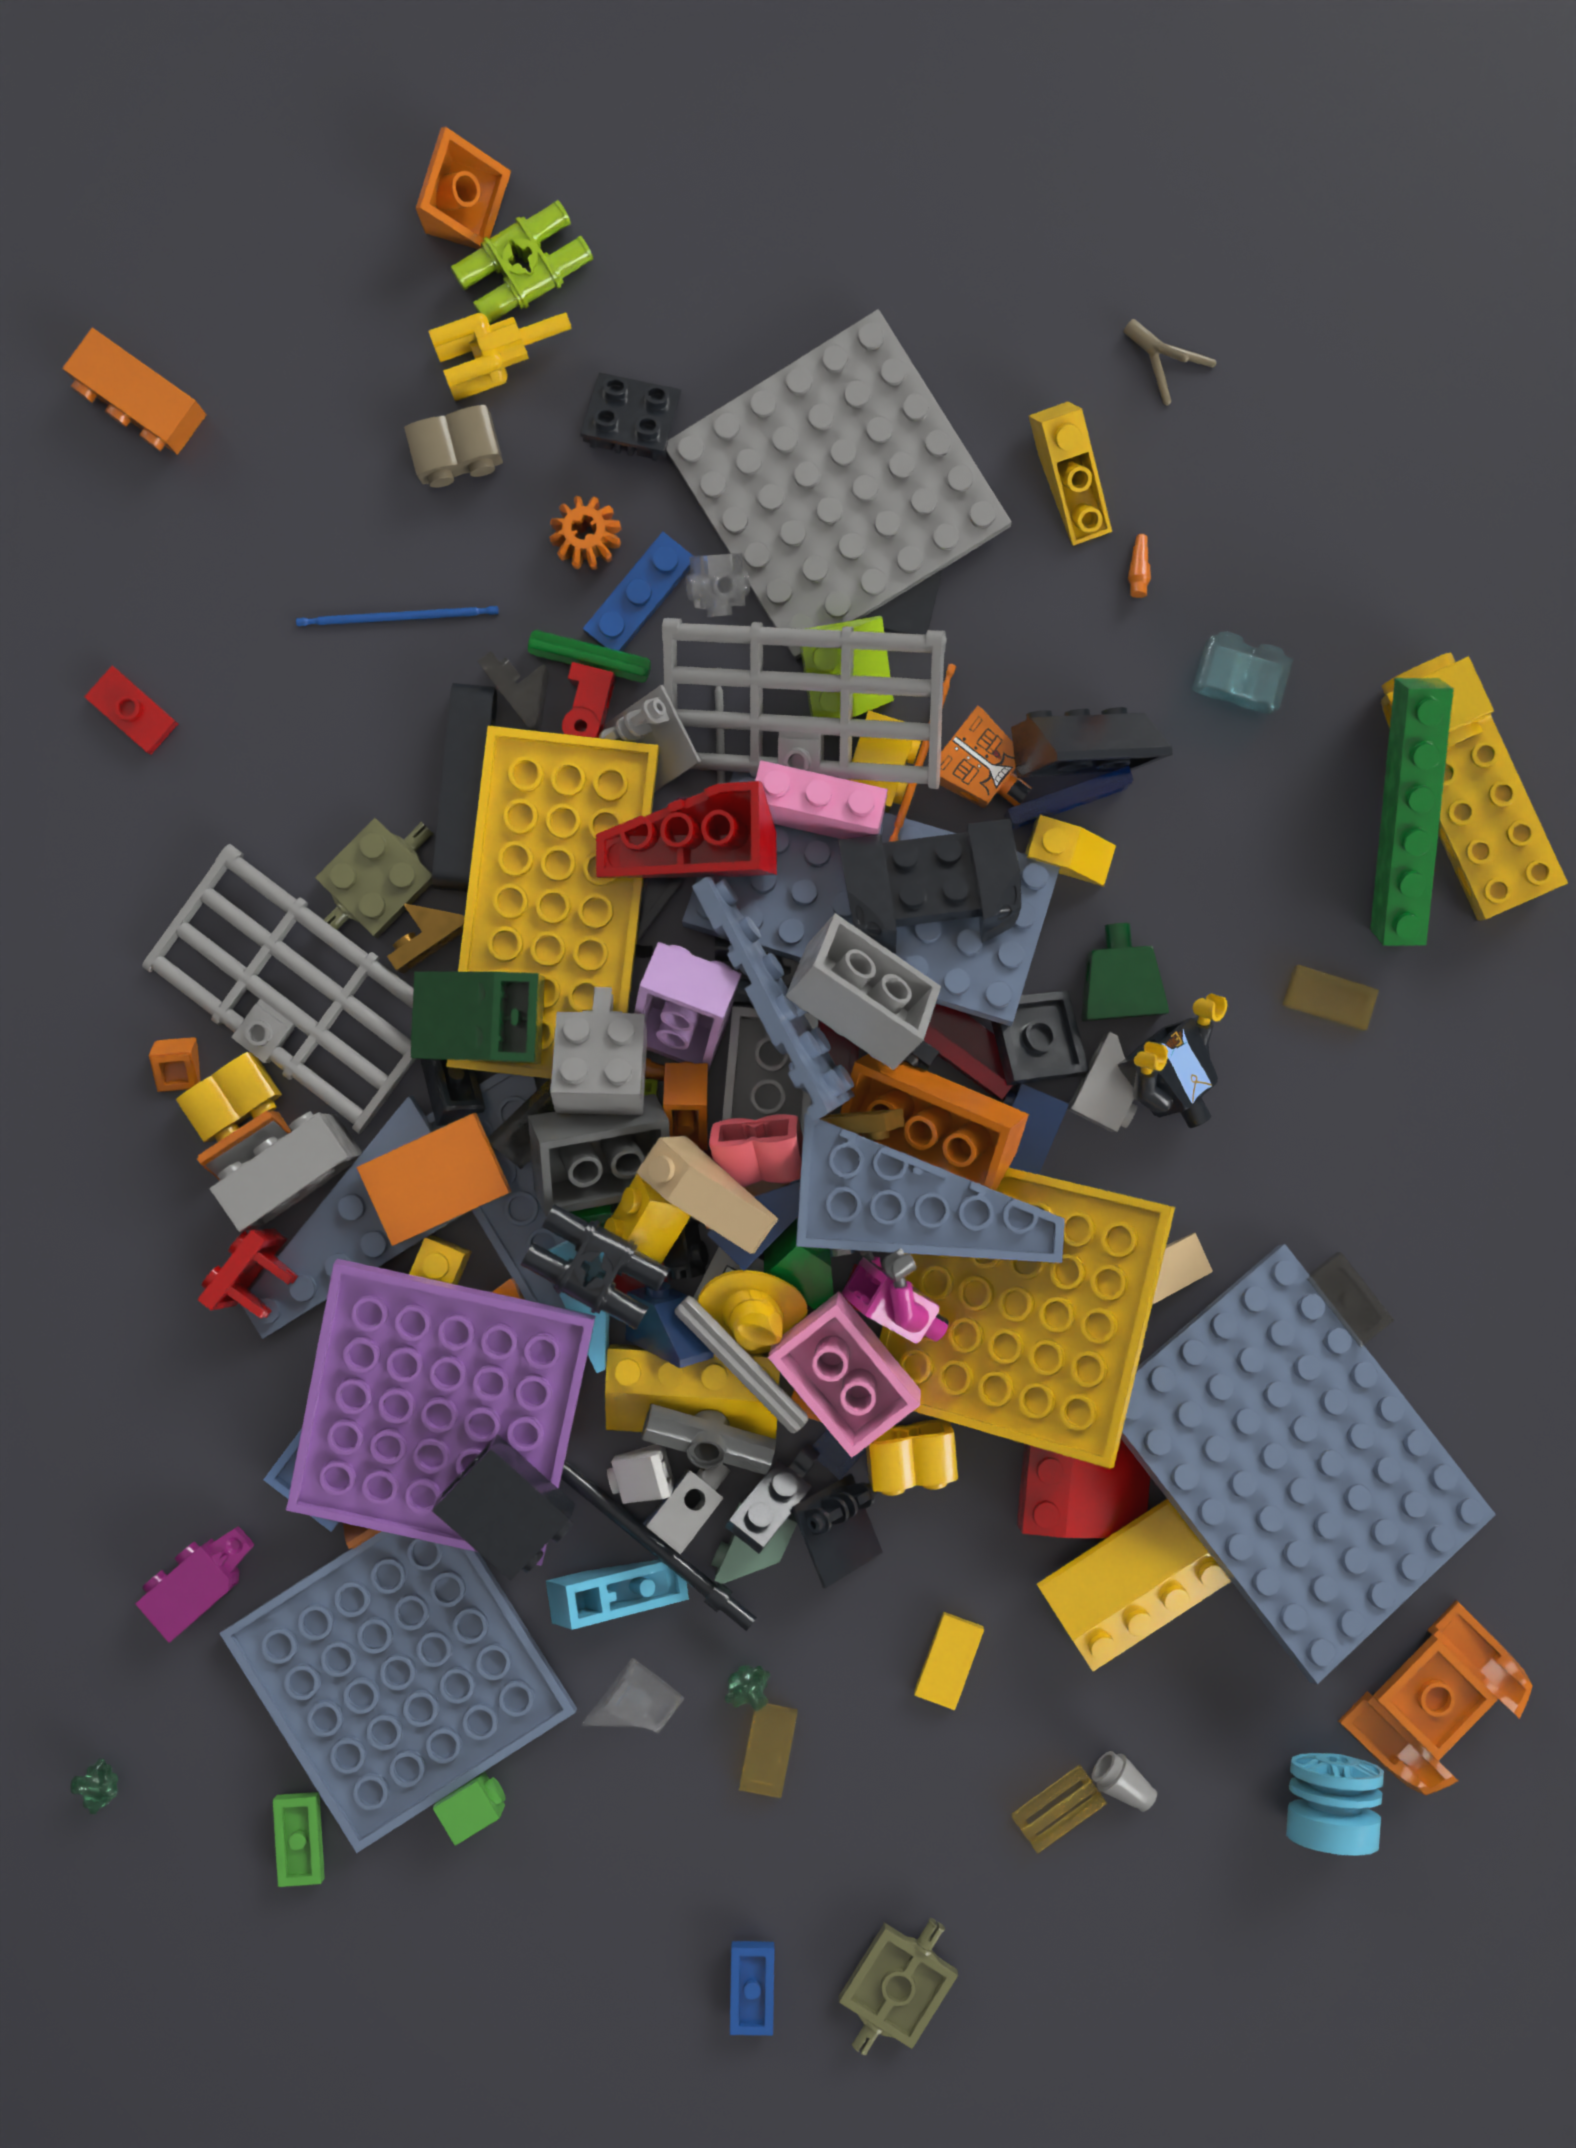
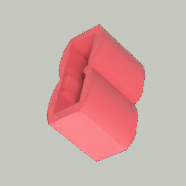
[709,1114,803,1187]

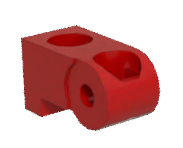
[562,662,617,738]

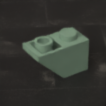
[711,1502,797,1584]

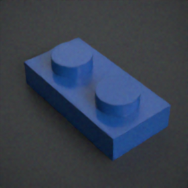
[730,1941,775,2036]

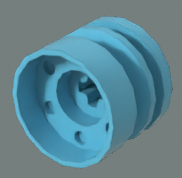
[1286,1753,1384,1856]

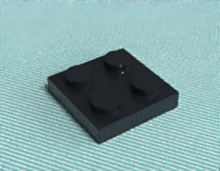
[991,990,1089,1085]

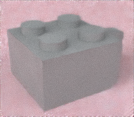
[551,987,647,1115]

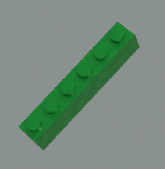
[1370,678,1454,946]

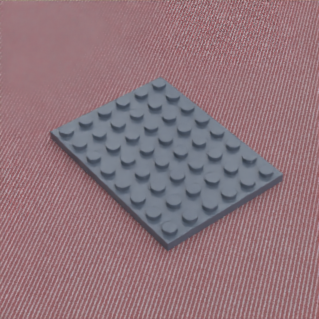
[1121,1244,1496,1684]

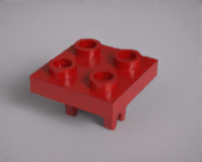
[197,1229,299,1319]

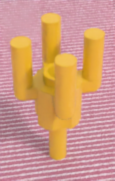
[428,312,572,402]

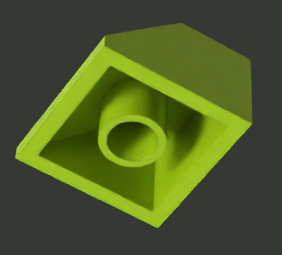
[800,616,894,718]

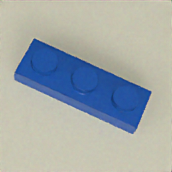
[583,531,696,651]

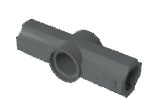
[641,1404,776,1475]

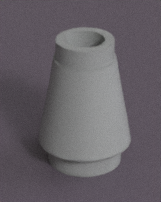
[1092,1751,1157,1812]

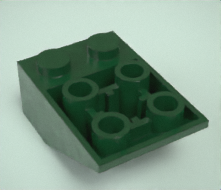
[410,972,545,1064]

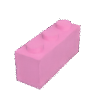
[755,760,888,839]

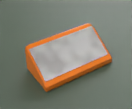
[196,1111,292,1179]

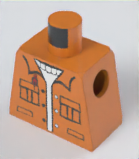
[940,705,1032,808]

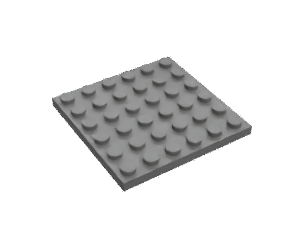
[667,309,1012,660]

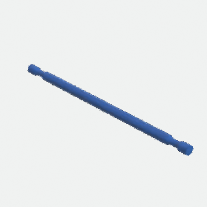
[296,606,499,626]

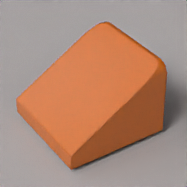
[149,1037,201,1092]

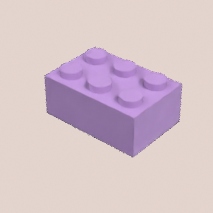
[634,942,741,1072]

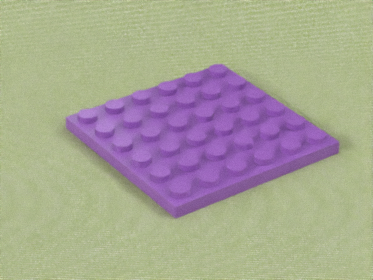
[286,1259,596,1566]

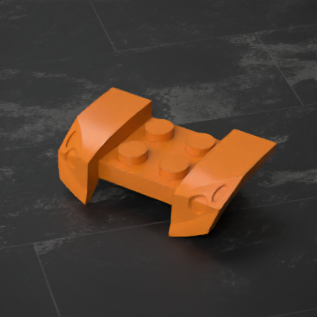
[1338,1600,1533,1795]

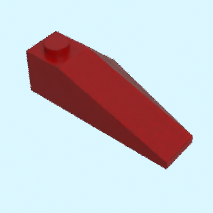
[596,781,777,878]

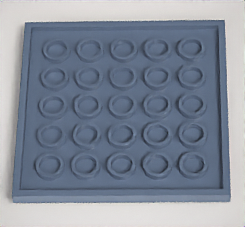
[219,1531,577,1853]

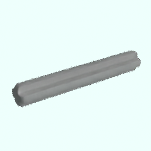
[675,1296,808,1433]

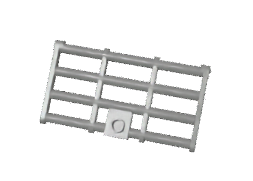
[662,618,947,789]
[142,844,416,1134]

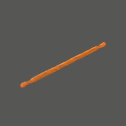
[888,664,956,842]

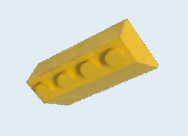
[605,1344,780,1439]
[1037,1499,1231,1672]

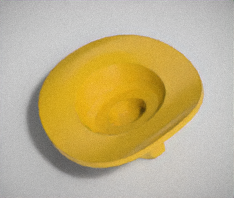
[697,1270,808,1354]

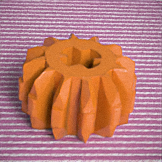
[550,495,621,570]

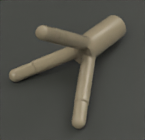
[1123,319,1216,406]

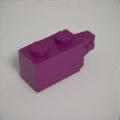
[135,1526,255,1643]

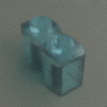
[1192,632,1293,714]

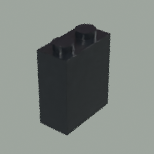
[432,1434,575,1581]

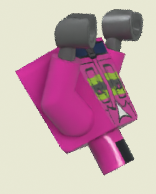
[841,1248,949,1344]

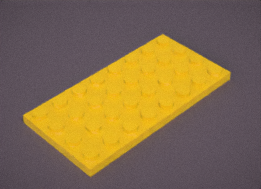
[447,726,659,1079]

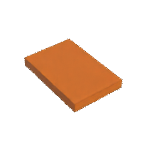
[356,1113,512,1246]

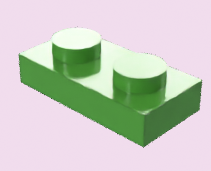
[273,1792,325,1887]

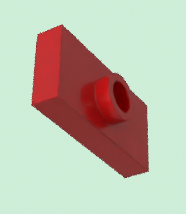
[84,666,179,755]

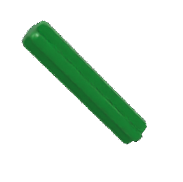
[528,630,651,683]

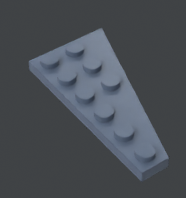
[692,876,855,1122]

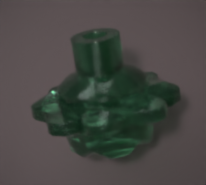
[724,1665,771,1711]
[70,1759,118,1814]

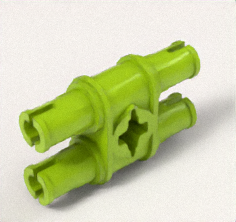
[450,200,593,324]

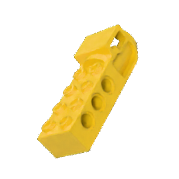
[1381,652,1568,921]

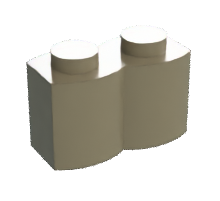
[404,405,503,488]

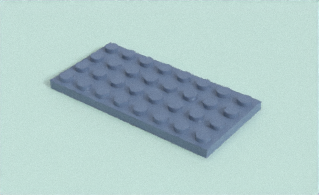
[682,772,1060,1026]

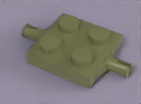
[315,818,434,939]
[839,1918,958,2055]

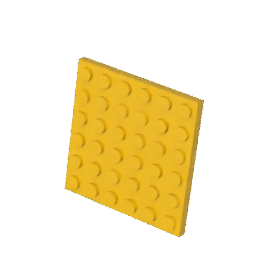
[879,1168,1175,1468]

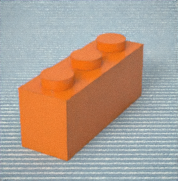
[62,327,207,455]

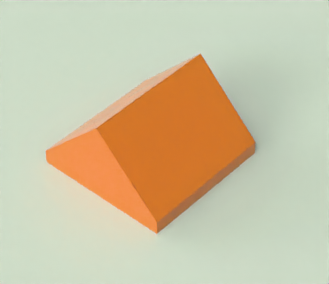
[415,127,511,249]

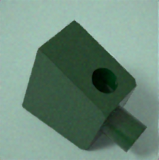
[1081,923,1169,1022]

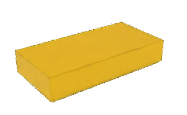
[914,1611,984,1710]

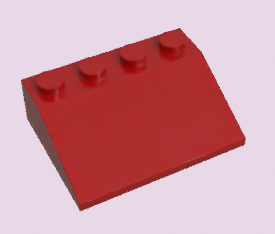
[1017,1365,1150,1538]

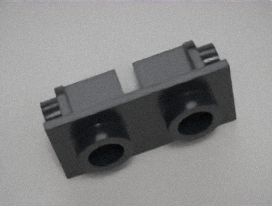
[664,1216,708,1280]

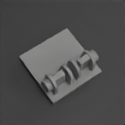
[599,685,701,792]

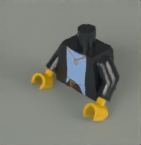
[1118,993,1228,1128]

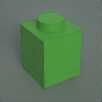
[433,1771,506,1846]

